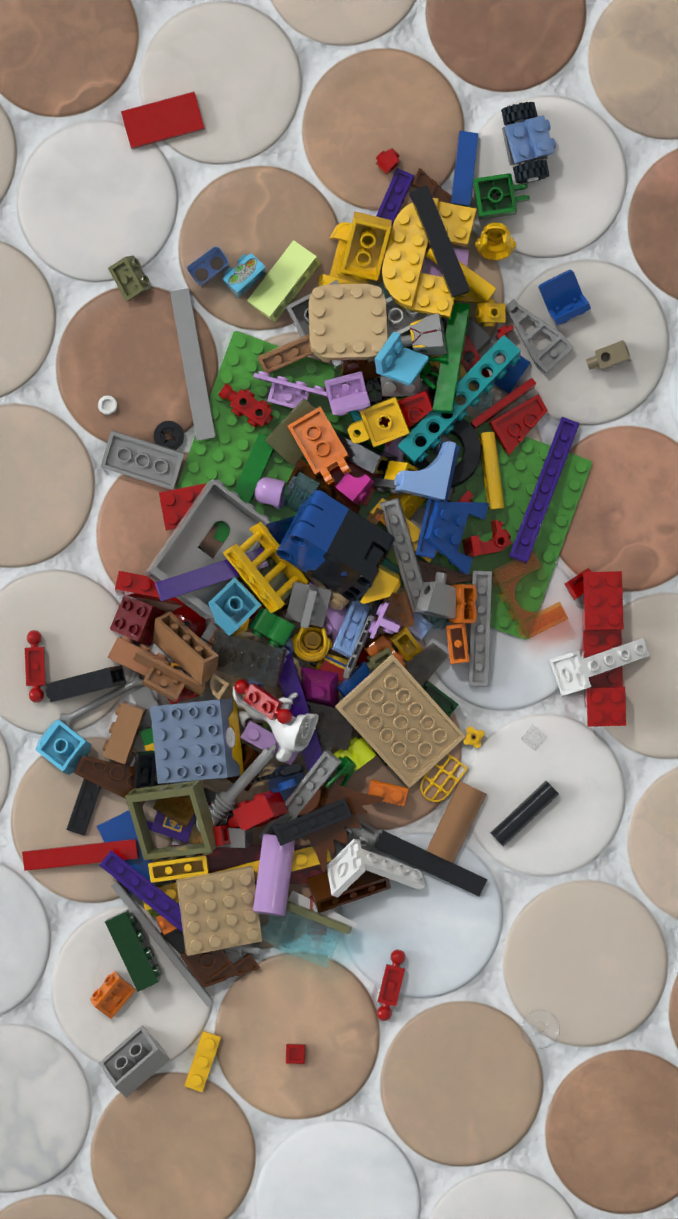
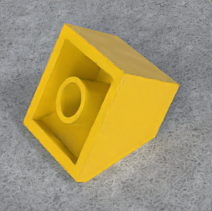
[360,564,401,604]

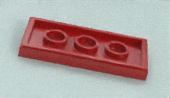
[121,91,205,149]

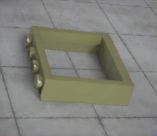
[125,780,218,861]

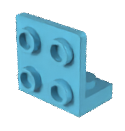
[375,332,429,386]

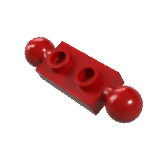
[25,630,46,703]
[234,679,292,724]
[377,949,406,1021]

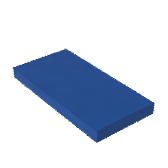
[97,810,156,895]

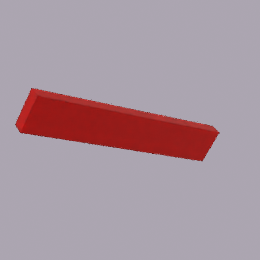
[22,839,139,871]

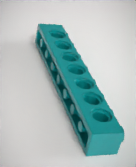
[398,335,521,465]

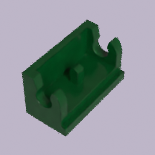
[423,681,459,717]

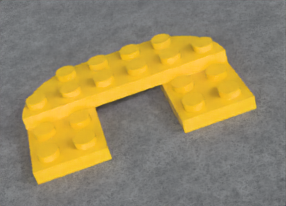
[382,198,477,319]

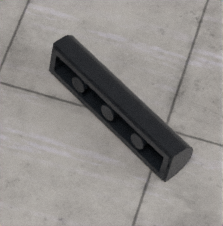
[490,781,559,847]

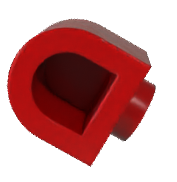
[376,148,400,175]

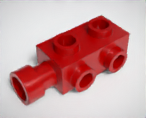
[218,383,273,428]

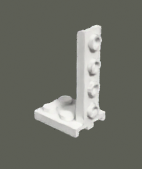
[549,638,649,696]
[326,839,425,898]

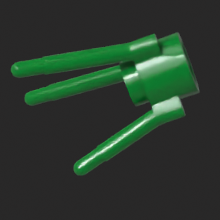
[420,357,448,389]
[325,756,356,788]

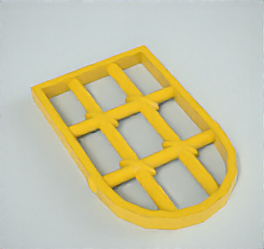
[420,754,468,802]

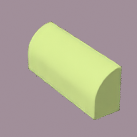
[247,240,321,323]

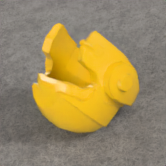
[475,223,516,261]
[291,626,333,662]

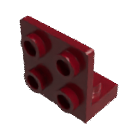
[110,595,165,646]

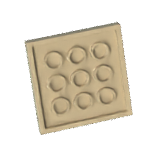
[176,866,262,956]

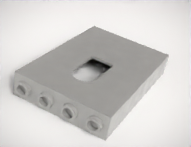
[144,479,274,619]

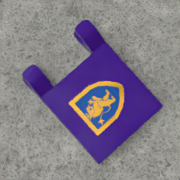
[146,799,196,843]

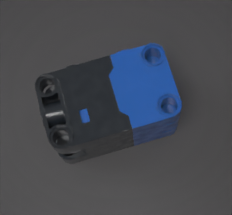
[276,490,395,601]

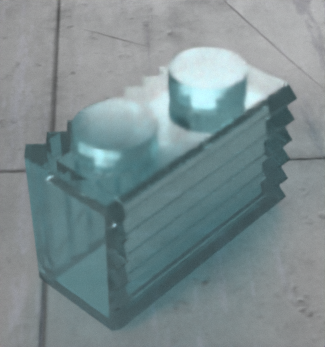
[283,472,320,512]

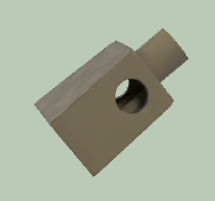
[586,340,632,370]

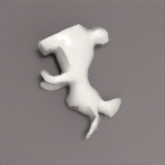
[233,687,319,762]

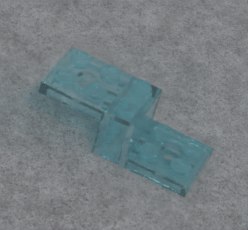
[259,910,342,969]

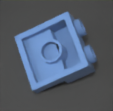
[504,115,556,164]

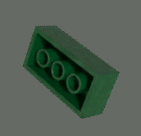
[105,909,162,992]

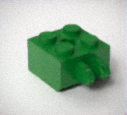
[473,173,530,220]

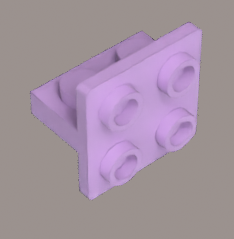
[368,601,403,639]

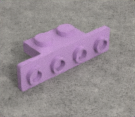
[253,371,328,409]

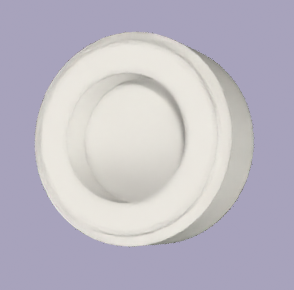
[98,395,118,415]

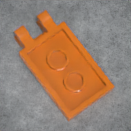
[288,406,352,486]

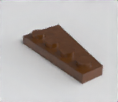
[73,756,145,807]

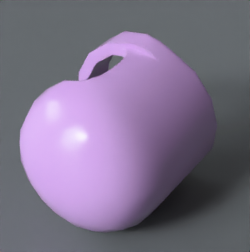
[255,477,286,510]

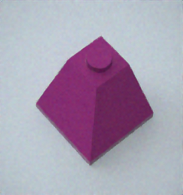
[301,667,339,708]

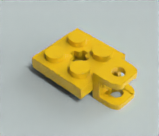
[347,397,410,447]

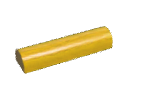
[425,248,496,301]
[478,432,504,511]

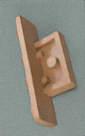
[133,650,206,702]

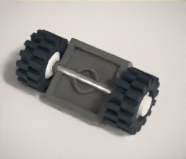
[501,102,550,184]

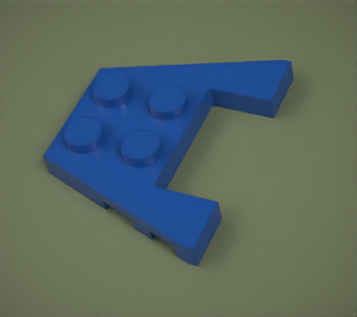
[425,502,489,575]

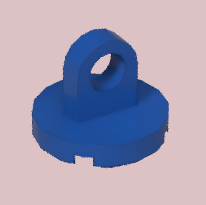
[268,765,305,802]

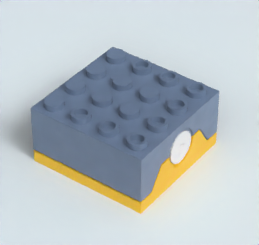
[150,698,244,784]

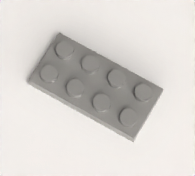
[101,430,185,490]

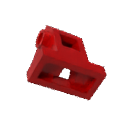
[462,519,512,558]

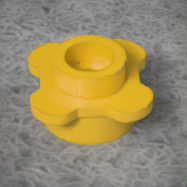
[463,726,485,748]

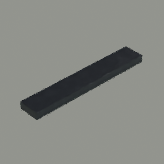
[409,185,470,299]
[375,830,487,896]

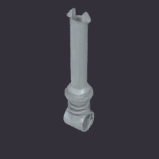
[196,744,277,831]

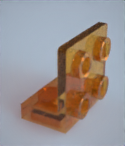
[369,588,415,635]

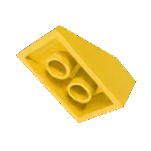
[340,211,392,281]

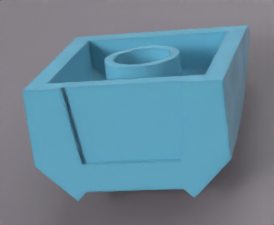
[35,719,92,775]

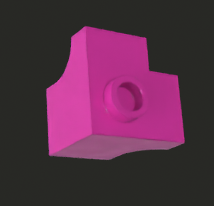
[336,472,375,506]

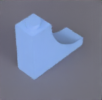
[394,441,456,501]

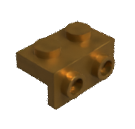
[153,795,195,827]

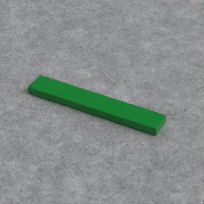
[433,303,471,413]
[213,433,274,543]

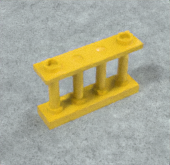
[223,521,309,613]

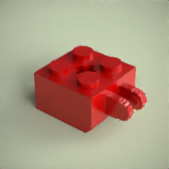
[228,790,289,830]

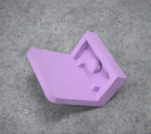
[324,372,370,416]

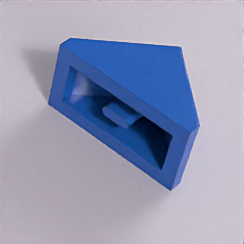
[494,355,531,394]

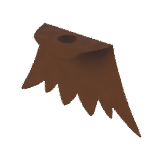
[297,781,385,873]

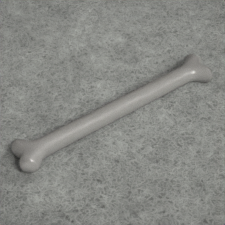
[59,672,145,727]

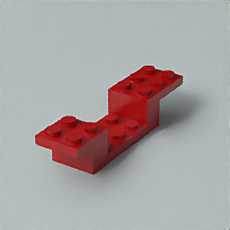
[582,571,626,727]

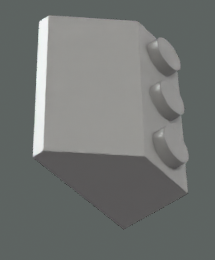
[99,1025,170,1098]

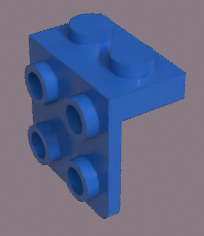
[538,270,591,326]

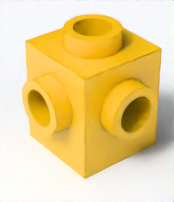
[475,299,506,327]

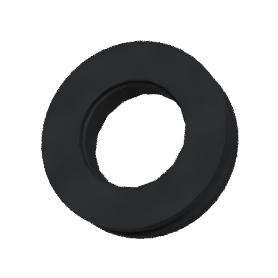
[408,413,481,488]

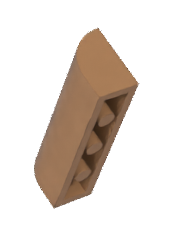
[153,612,219,685]
[426,781,487,863]

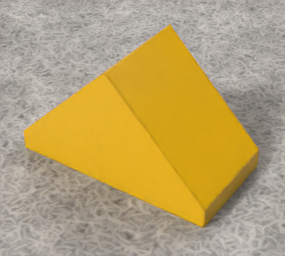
[391,627,423,663]

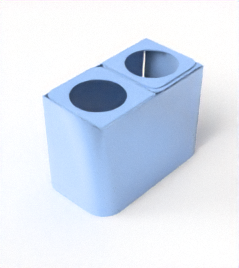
[187,247,229,288]

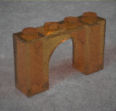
[492,550,569,640]

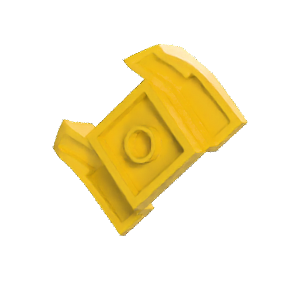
[318,222,368,286]

